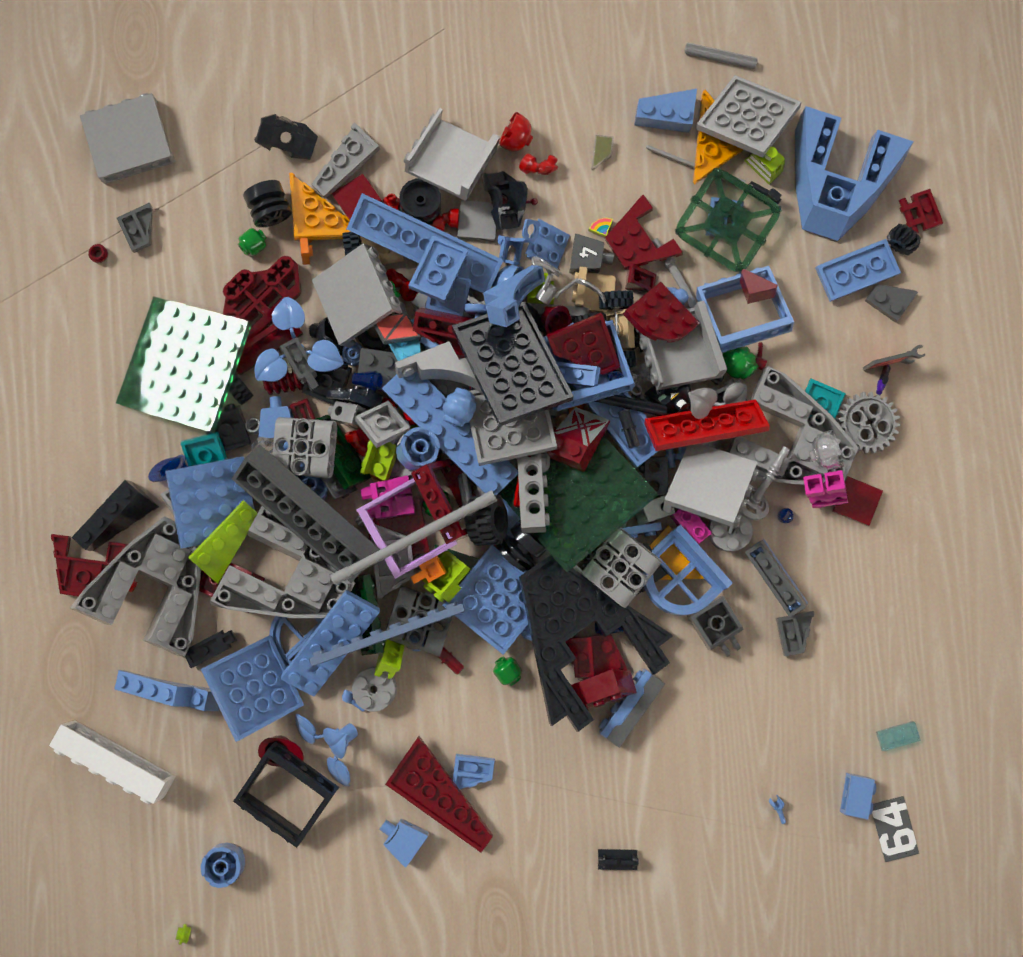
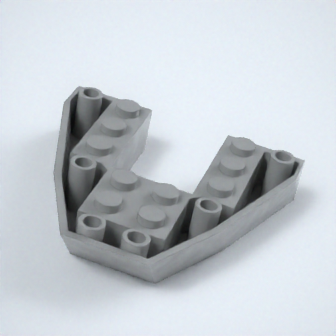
[727,366,859,485]
[210,506,355,618]
[70,516,200,656]

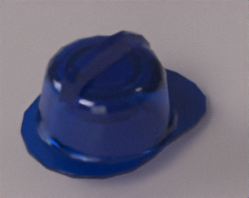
[148,455,188,482]

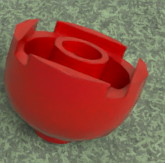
[499,112,533,152]

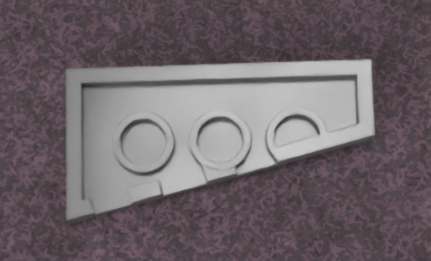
[312,122,380,199]

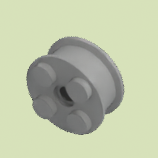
[708,512,753,551]
[352,667,397,712]

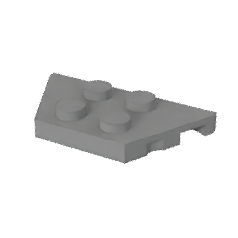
[371,524,415,599]

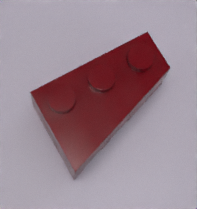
[413,307,473,355]

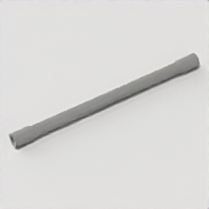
[330,490,497,585]

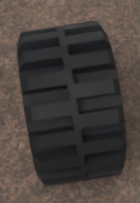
[465,495,508,546]

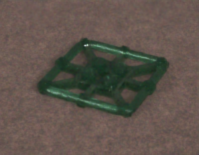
[675,168,782,274]

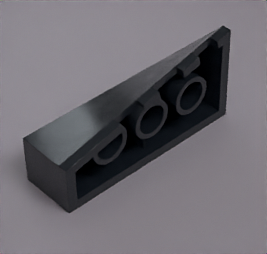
[71,480,159,551]

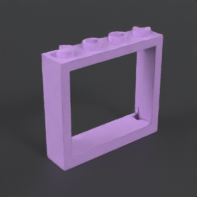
[356,475,457,579]

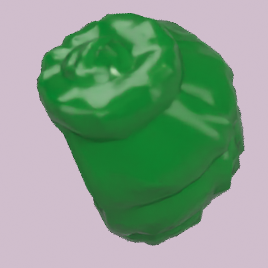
[722,346,759,380]

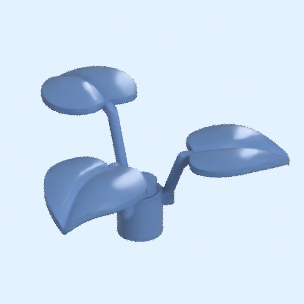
[255,297,344,382]
[295,714,358,787]

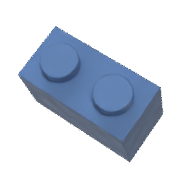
[840,773,876,819]

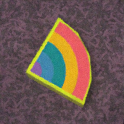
[588,218,613,237]

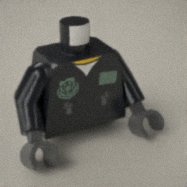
[631,384,691,415]

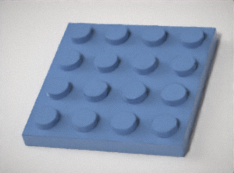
[165,456,254,549]
[442,545,528,655]
[201,635,304,742]

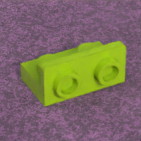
[360,440,397,481]

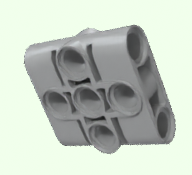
[272,417,337,478]
[582,526,662,608]

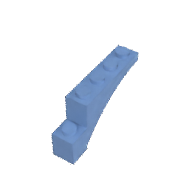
[483,265,545,327]
[114,670,220,711]

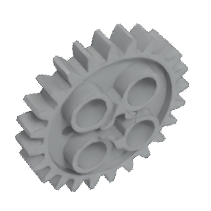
[836,391,901,454]

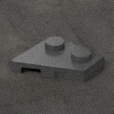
[117,203,153,253]
[865,284,918,323]
[776,611,814,656]

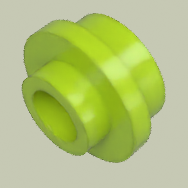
[175,924,191,945]

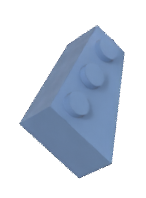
[634,89,697,133]

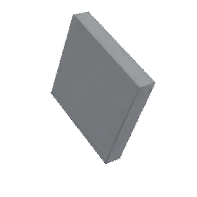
[458,200,496,241]

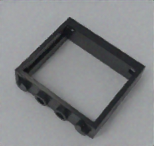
[233,741,339,848]

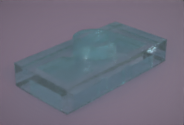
[876,721,921,751]

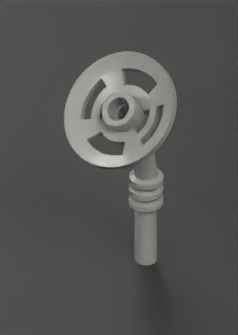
[740,446,790,520]

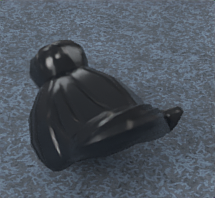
[309,317,344,356]

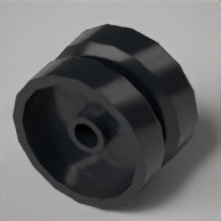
[399,178,441,225]

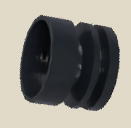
[243,180,292,228]
[496,520,548,572]

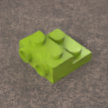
[422,550,470,603]

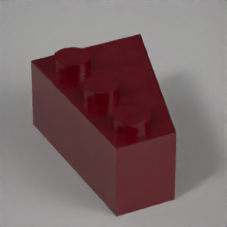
[571,669,637,710]

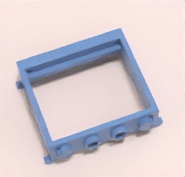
[543,320,635,411]

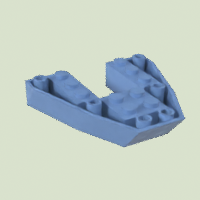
[795,106,914,241]

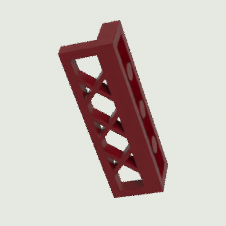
[225,324,303,376]

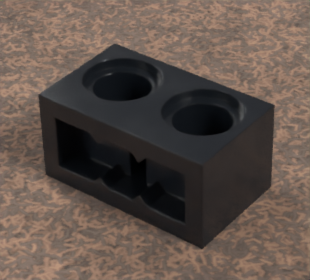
[639,457,668,497]

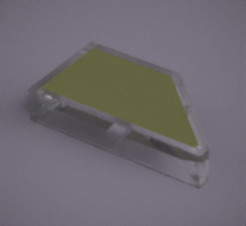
[591,135,614,170]

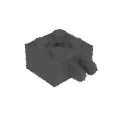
[687,596,744,657]

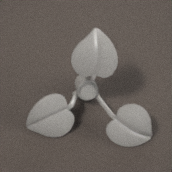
[532,256,606,306]
[688,382,747,449]

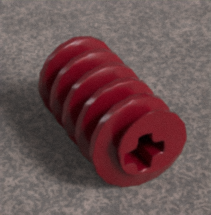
[263,370,304,395]

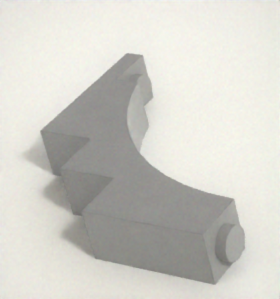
[395,342,482,392]

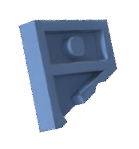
[453,754,495,790]

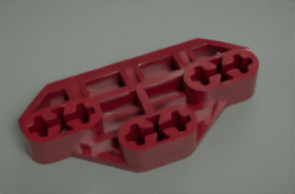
[209,256,301,347]

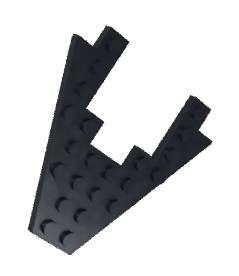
[519,555,673,732]

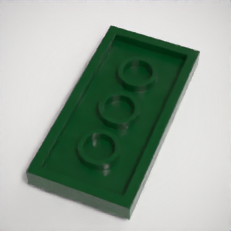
[304,415,372,490]
[351,574,384,656]

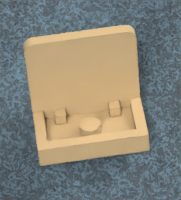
[572,267,616,313]

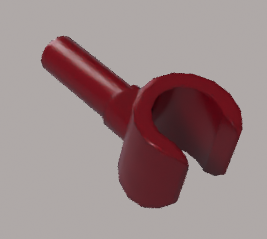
[756,342,767,370]

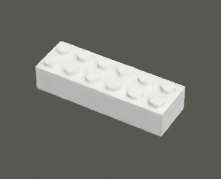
[49,720,176,804]

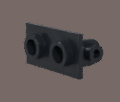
[598,849,639,870]

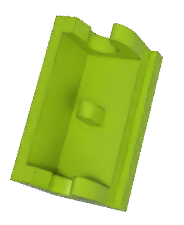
[374,638,405,679]

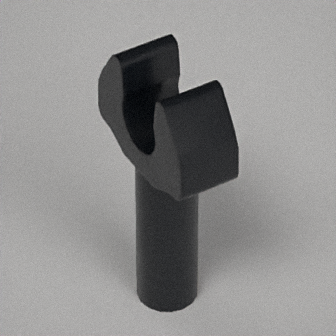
[748,181,782,205]

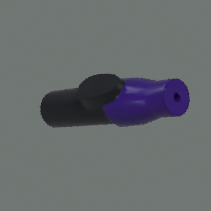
[876,365,891,395]

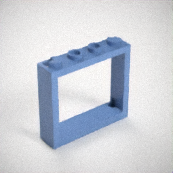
[696,266,794,353]

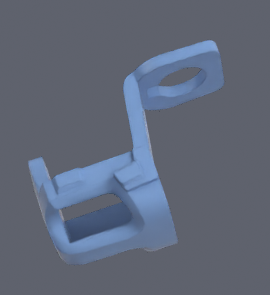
[497,219,540,266]

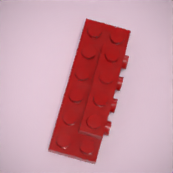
[644,399,770,451]

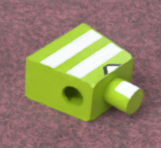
[744,146,785,185]

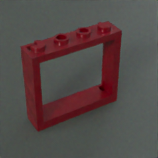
[411,459,476,544]

